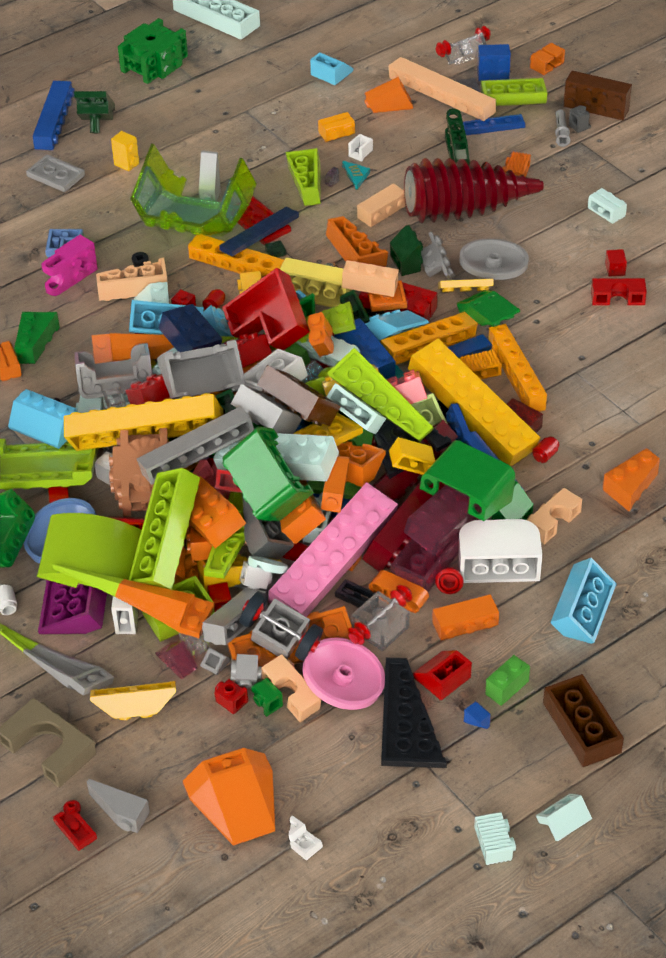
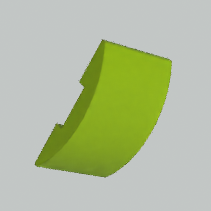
[37,513,142,588]

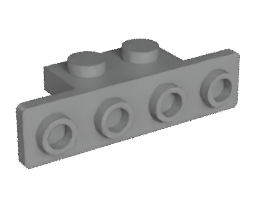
[421,231,456,280]

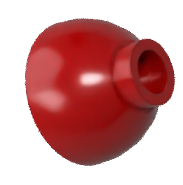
[435,567,463,594]

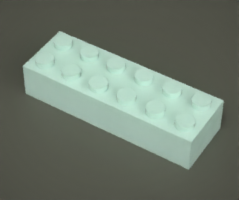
[173,0,260,39]
[213,433,339,482]

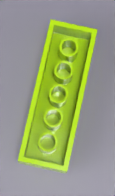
[129,468,200,589]

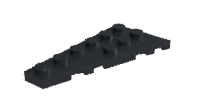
[381,657,447,768]

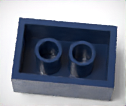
[158,304,222,352]

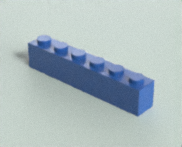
[32,80,75,150]

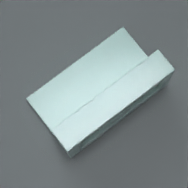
[536,794,592,841]

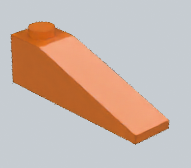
[337,441,386,487]

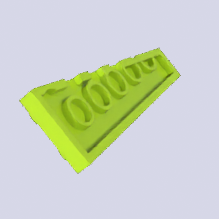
[204,492,245,579]

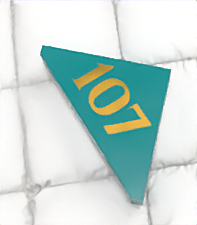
[342,161,370,190]

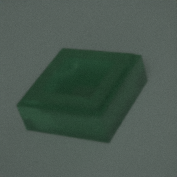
[265,240,286,257]

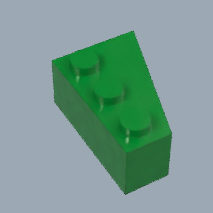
[14,312,60,364]

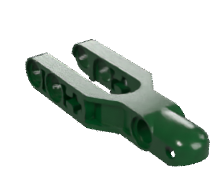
[445,108,470,165]

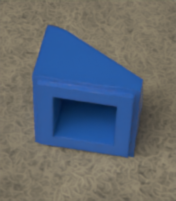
[464,701,491,729]

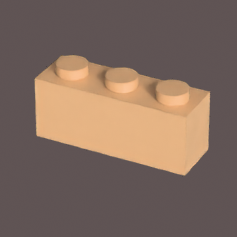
[357,184,406,227]
[342,260,399,297]

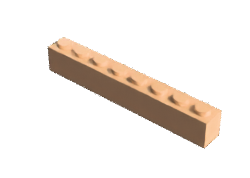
[389,57,496,121]

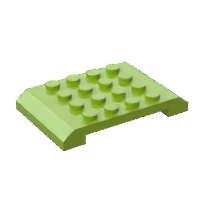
[0,438,98,490]

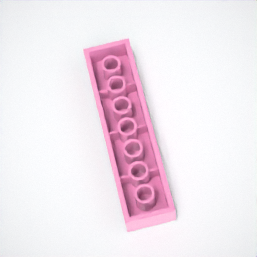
[268,482,398,617]

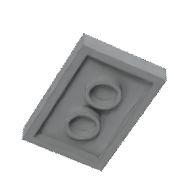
[26,155,85,192]

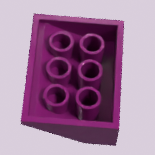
[38,580,107,634]

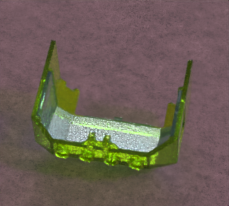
[130,144,257,237]

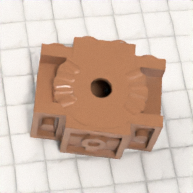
[109,428,168,517]

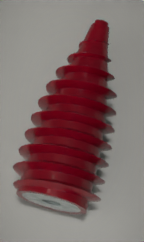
[404,158,544,224]

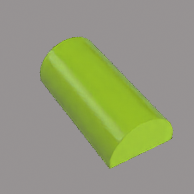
[481,78,547,106]

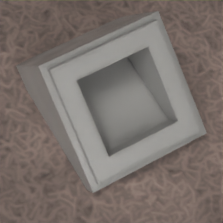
[200,647,231,675]

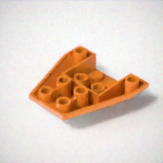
[183,748,275,846]

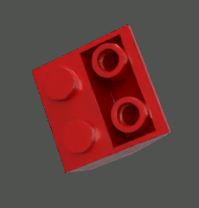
[413,650,472,701]

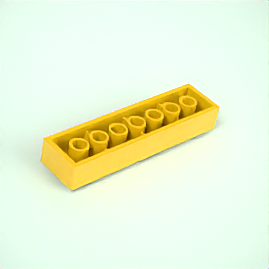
[408,338,540,467]
[64,393,223,451]

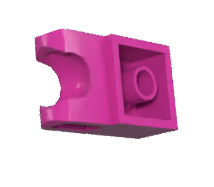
[41,234,98,296]

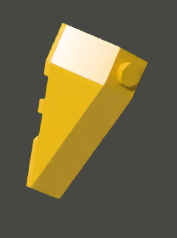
[197,554,282,592]

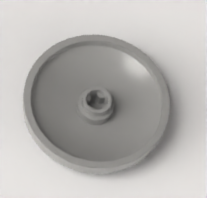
[459,238,529,280]

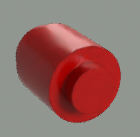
[202,289,225,310]
[532,436,559,463]

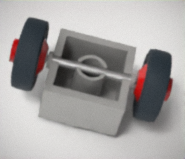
[239,591,323,661]

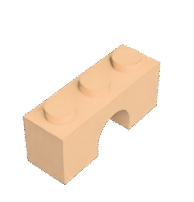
[527,488,582,545]
[261,654,321,722]

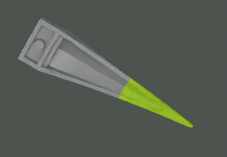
[0,623,114,696]

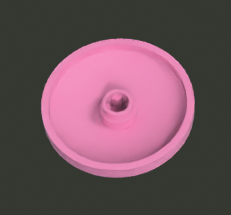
[303,638,385,710]

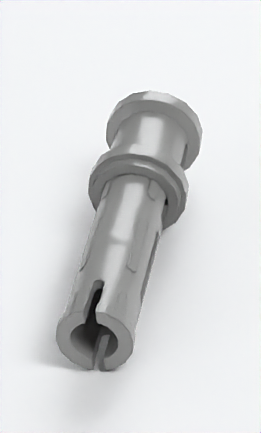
[555,110,571,147]

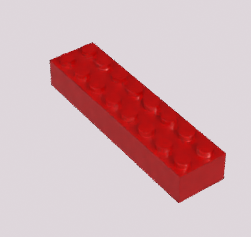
[125,332,272,405]

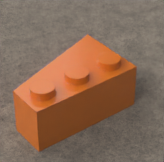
[603,448,660,512]

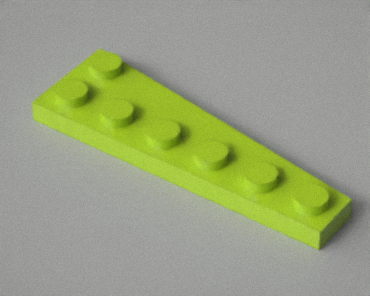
[263,302,356,351]
[327,348,434,442]

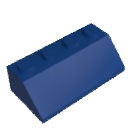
[334,318,396,380]

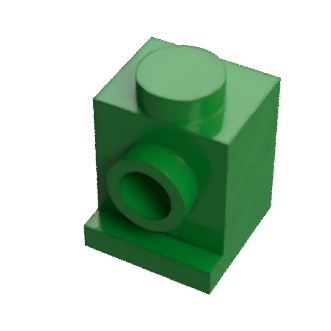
[251,678,283,717]

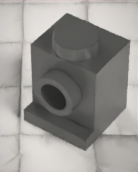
[569,106,591,133]

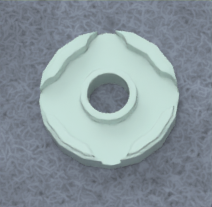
[247,556,288,574]

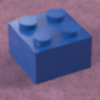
[477,44,511,82]

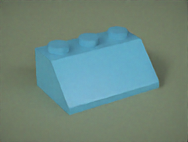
[365,309,429,342]

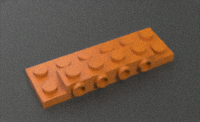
[227,606,352,667]

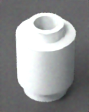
[0,584,17,615]

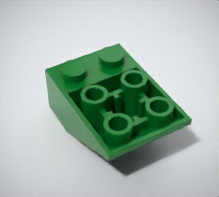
[457,290,520,327]

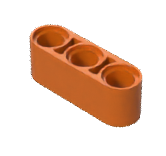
[369,570,429,613]

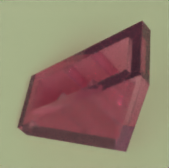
[155,641,197,679]

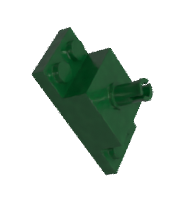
[74,91,115,134]

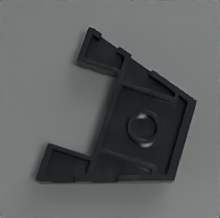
[373,419,452,479]

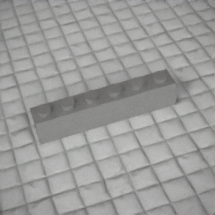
[137,407,254,485]

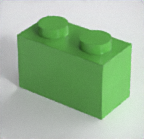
[485,655,530,706]

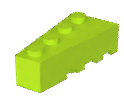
[285,148,321,206]

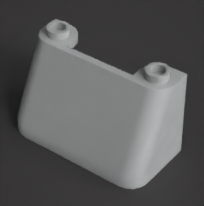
[157,340,246,400]
[75,343,152,399]

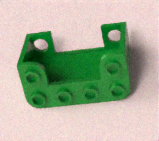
[420,440,515,521]
[0,489,35,568]

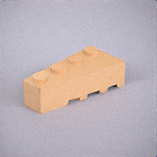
[96,257,169,301]

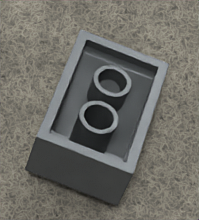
[243,498,294,560]

